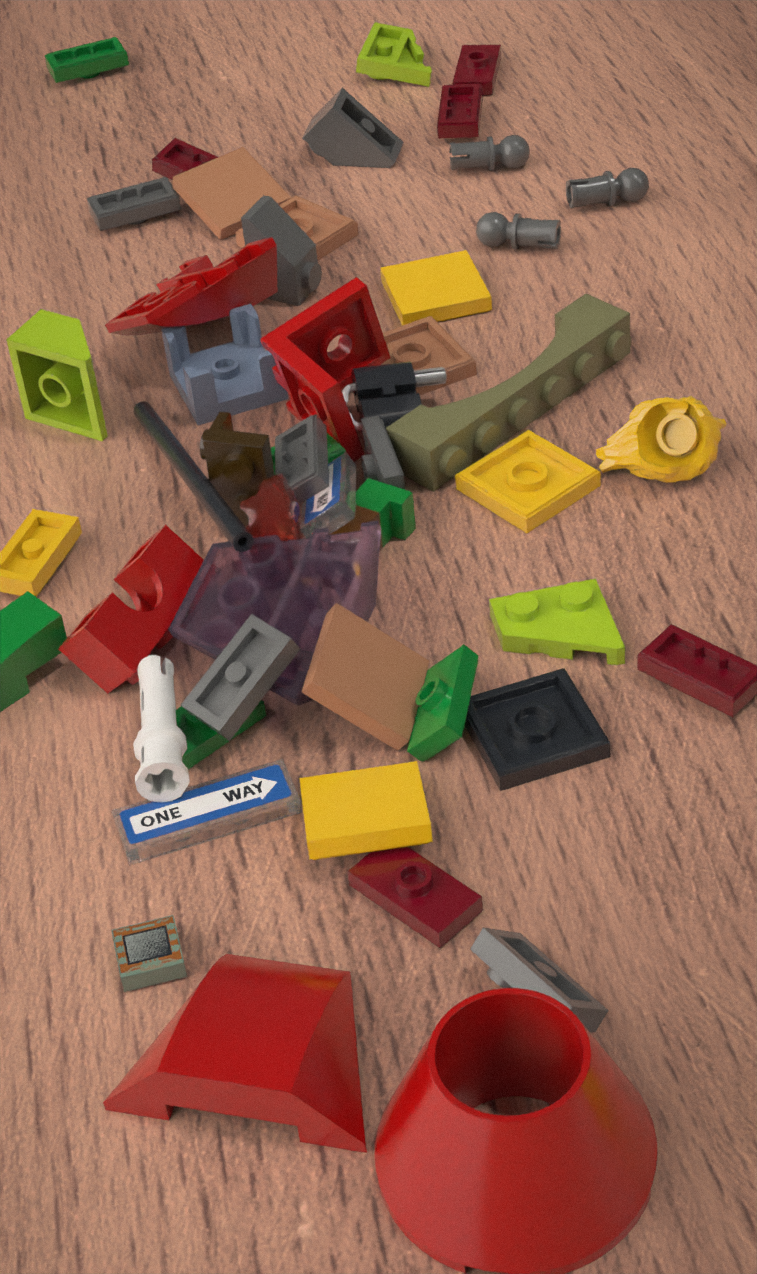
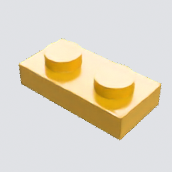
[0,509,82,597]

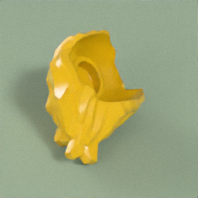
[596,395,727,483]

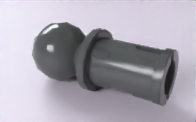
[449,135,530,171]
[566,167,649,209]
[476,212,561,250]

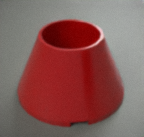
[375,988,658,1274]

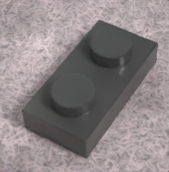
[181,614,300,741]
[470,927,609,1032]

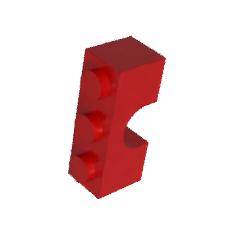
[58,524,213,694]

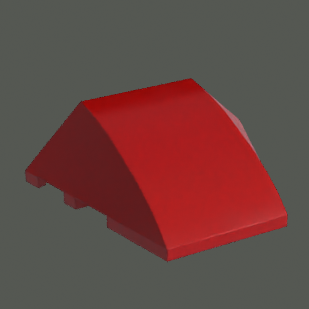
[105,237,278,336]
[103,954,367,1153]

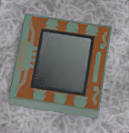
[111,915,187,992]

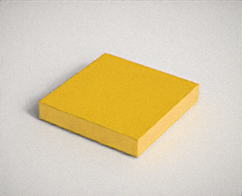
[380,250,492,326]
[455,430,601,533]
[299,761,433,860]

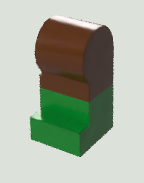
[326,478,416,576]

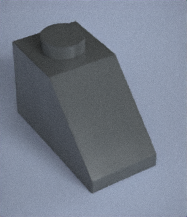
[302,87,404,168]
[241,195,322,306]

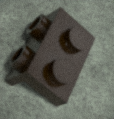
[200,411,281,530]

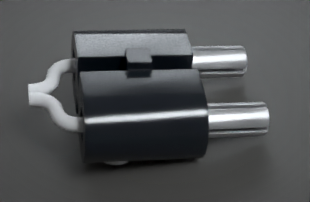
[342,361,447,440]

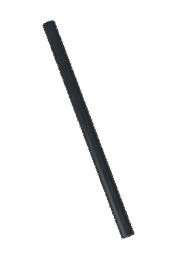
[133,401,254,552]

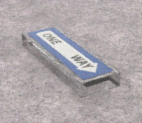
[300,452,356,544]
[111,759,302,866]

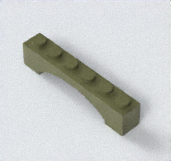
[386,294,631,492]

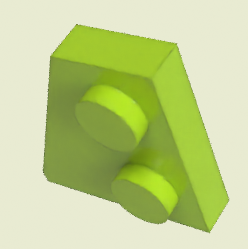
[356,22,432,87]
[489,578,625,665]

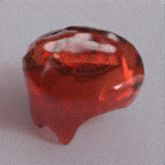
[240,473,304,563]

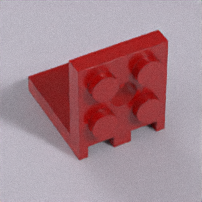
[260,277,391,465]

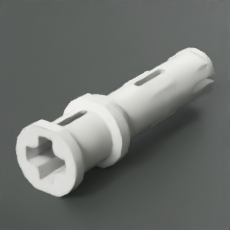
[133,655,190,803]

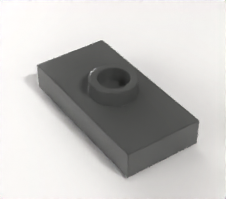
[87,177,181,231]
[275,414,329,511]
[361,416,405,489]

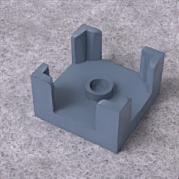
[161,304,288,425]

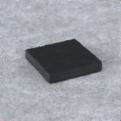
[465,668,611,791]

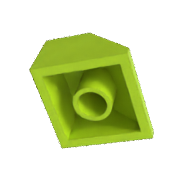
[6,309,108,441]

